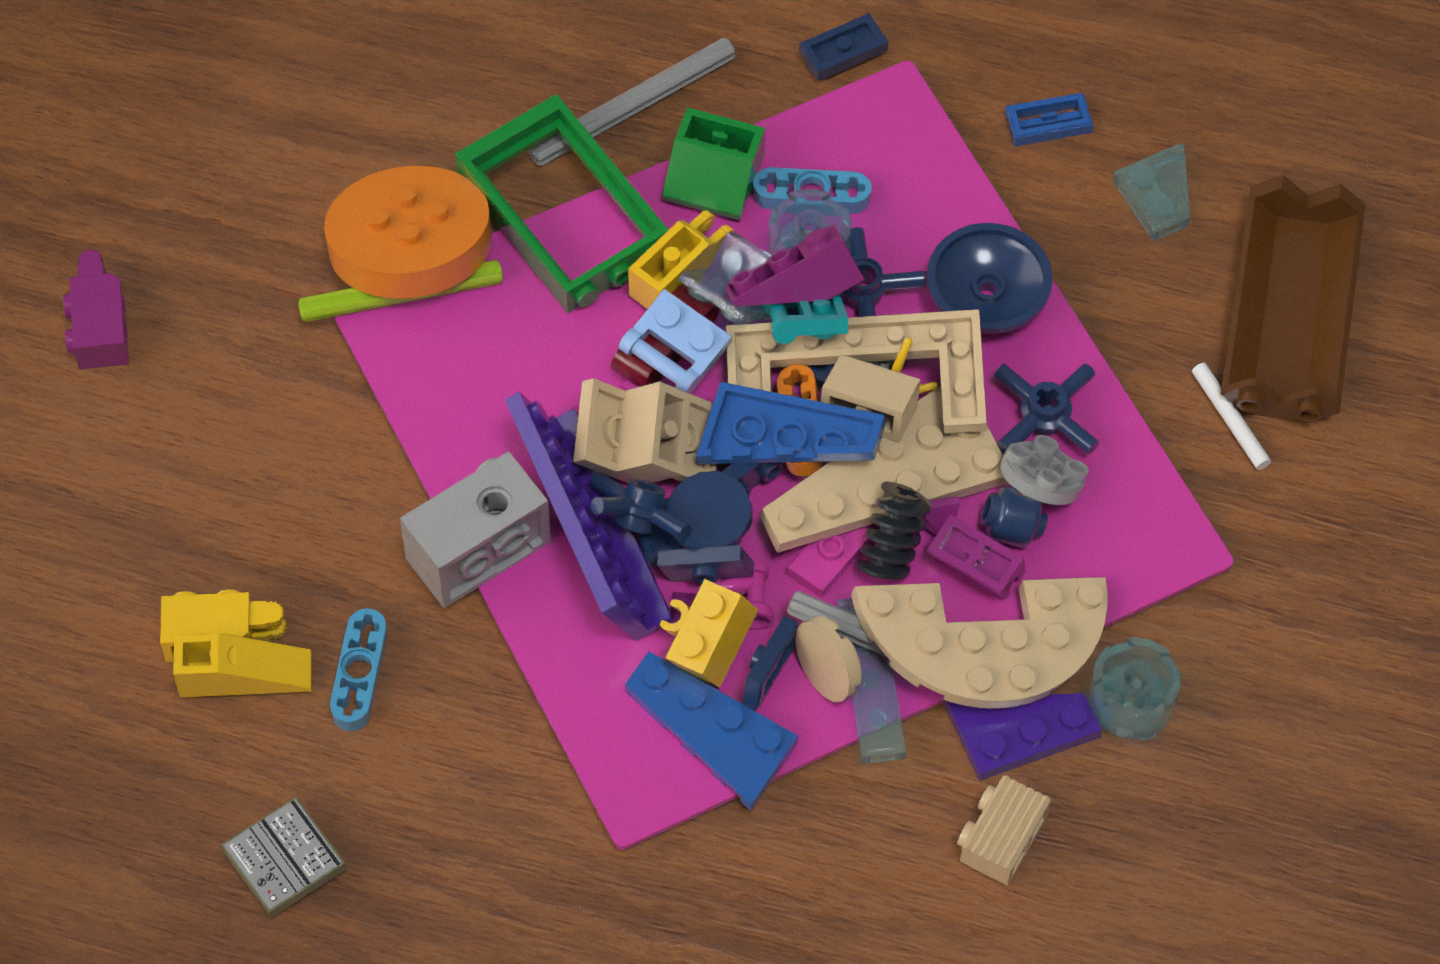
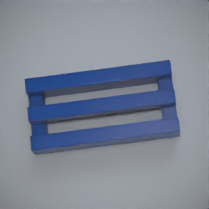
[1005,93,1093,147]

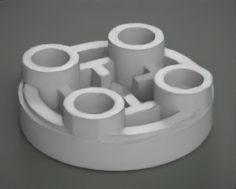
[1000,435,1089,505]

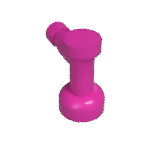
[715,562,774,630]

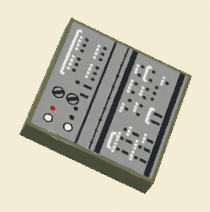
[221,797,346,918]

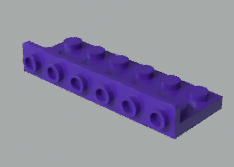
[505,392,673,641]

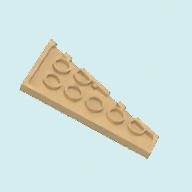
[760,385,1008,553]

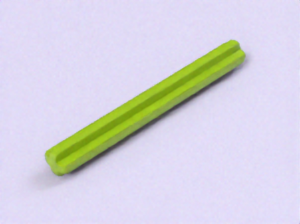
[298,260,503,322]

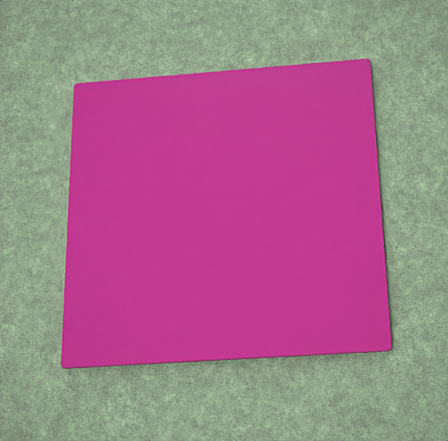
[333,61,1233,850]

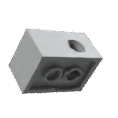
[400,451,551,608]

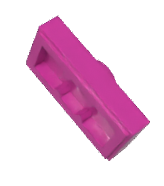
[787,526,872,598]

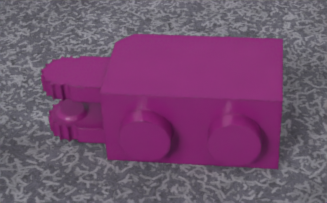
[63,249,129,370]

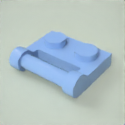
[618,289,732,394]

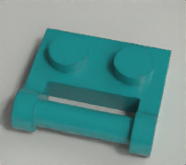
[763,294,848,344]

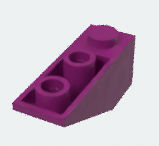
[723,224,865,306]

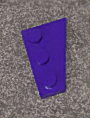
[945,693,1102,781]

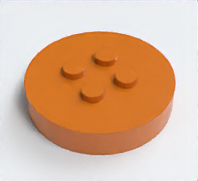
[324,166,492,299]

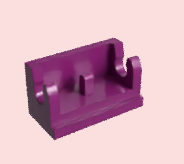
[927,514,1026,599]

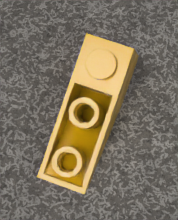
[173,633,312,697]

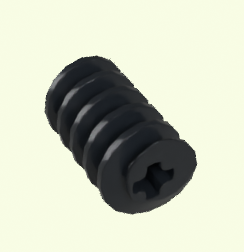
[856,481,931,580]

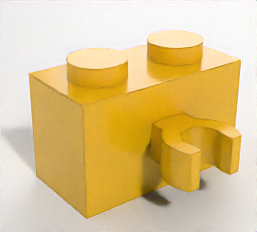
[659,579,759,688]

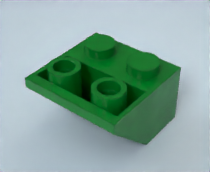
[662,107,765,220]

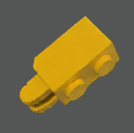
[628,210,734,309]
[160,589,288,662]

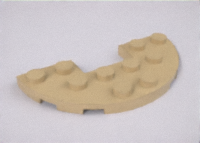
[851,577,1107,708]

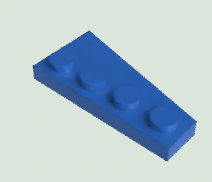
[696,382,886,464]
[625,651,798,812]

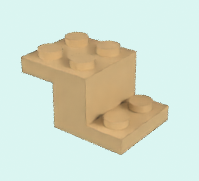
[573,378,716,483]

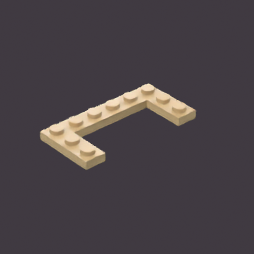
[726,309,987,433]

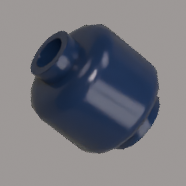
[980,486,1048,548]

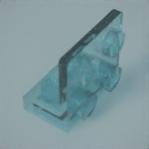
[679,232,771,325]

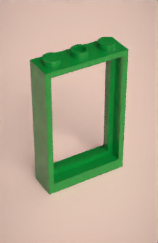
[455,94,669,313]

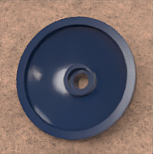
[927,223,1053,333]

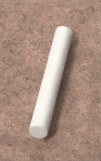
[1192,363,1271,470]

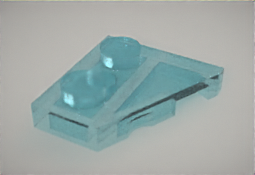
[1113,143,1190,241]

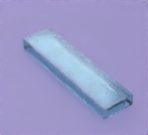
[837,598,906,764]

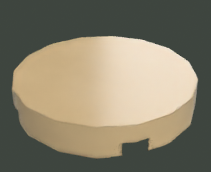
[795,616,862,702]

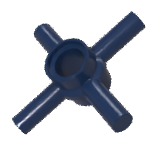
[840,227,926,317]

